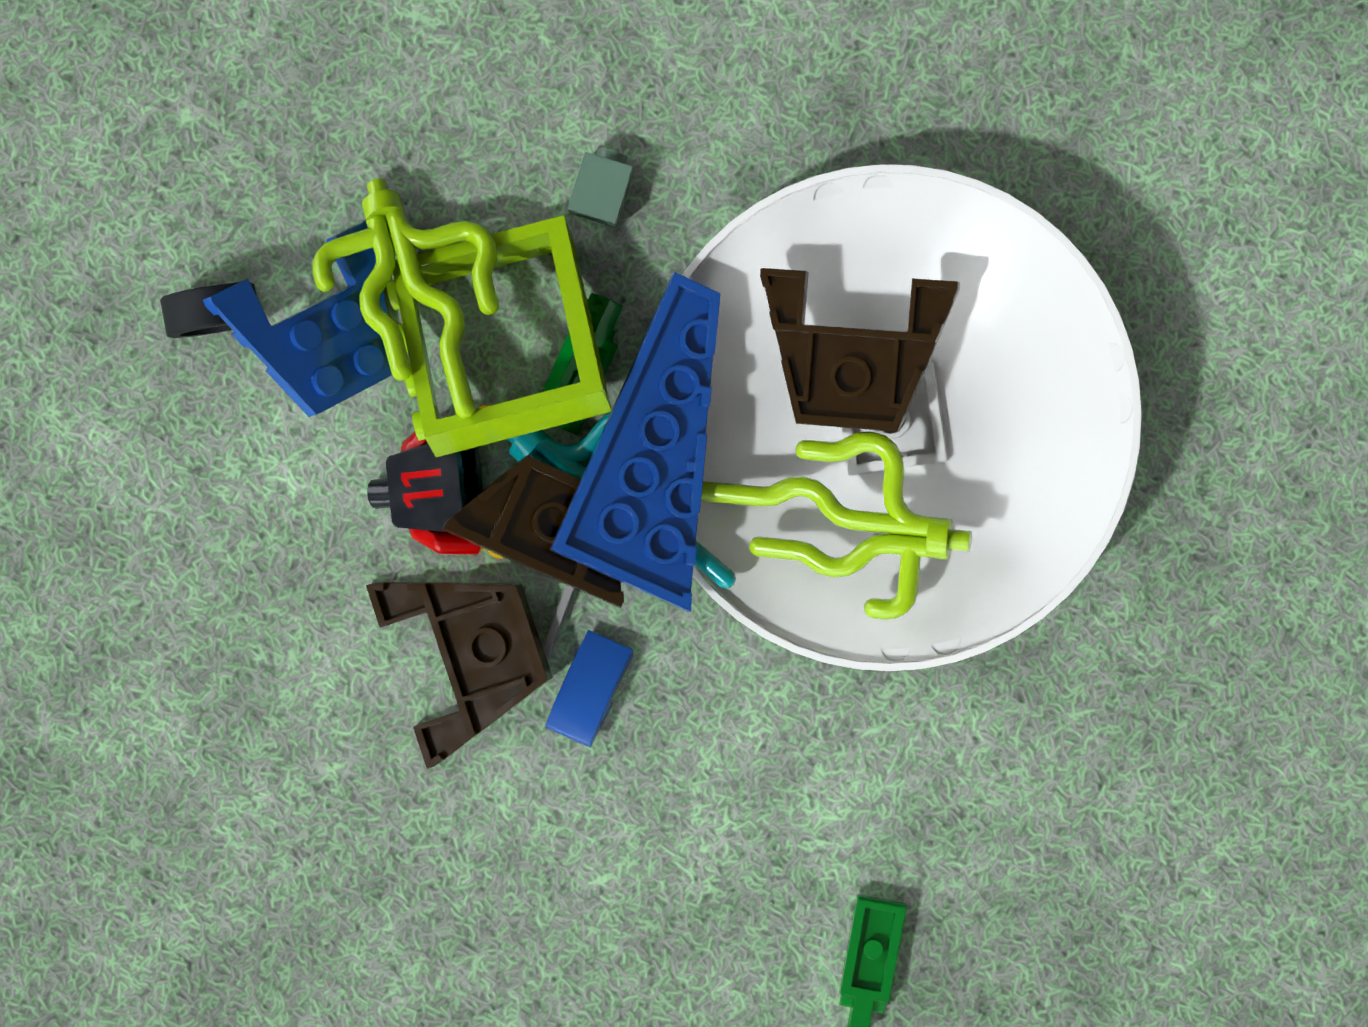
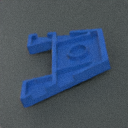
[203,221,392,417]

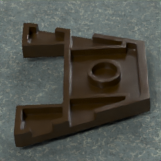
[760,268,960,432]
[366,582,553,769]

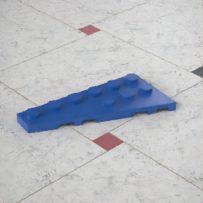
[550,272,721,612]

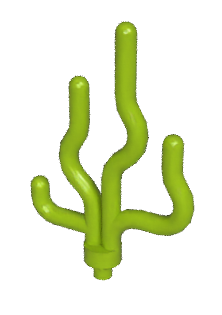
[312,178,499,419]
[701,431,972,620]

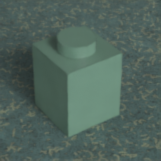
[568,148,634,228]

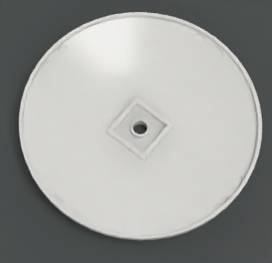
[682,164,1142,671]

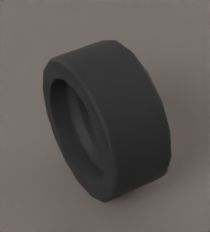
[160,282,257,338]

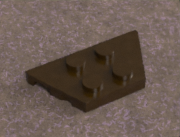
[441,455,624,608]

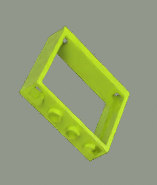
[387,215,612,457]

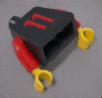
[367,405,504,559]

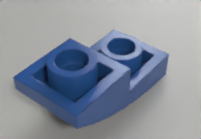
[546,630,633,748]

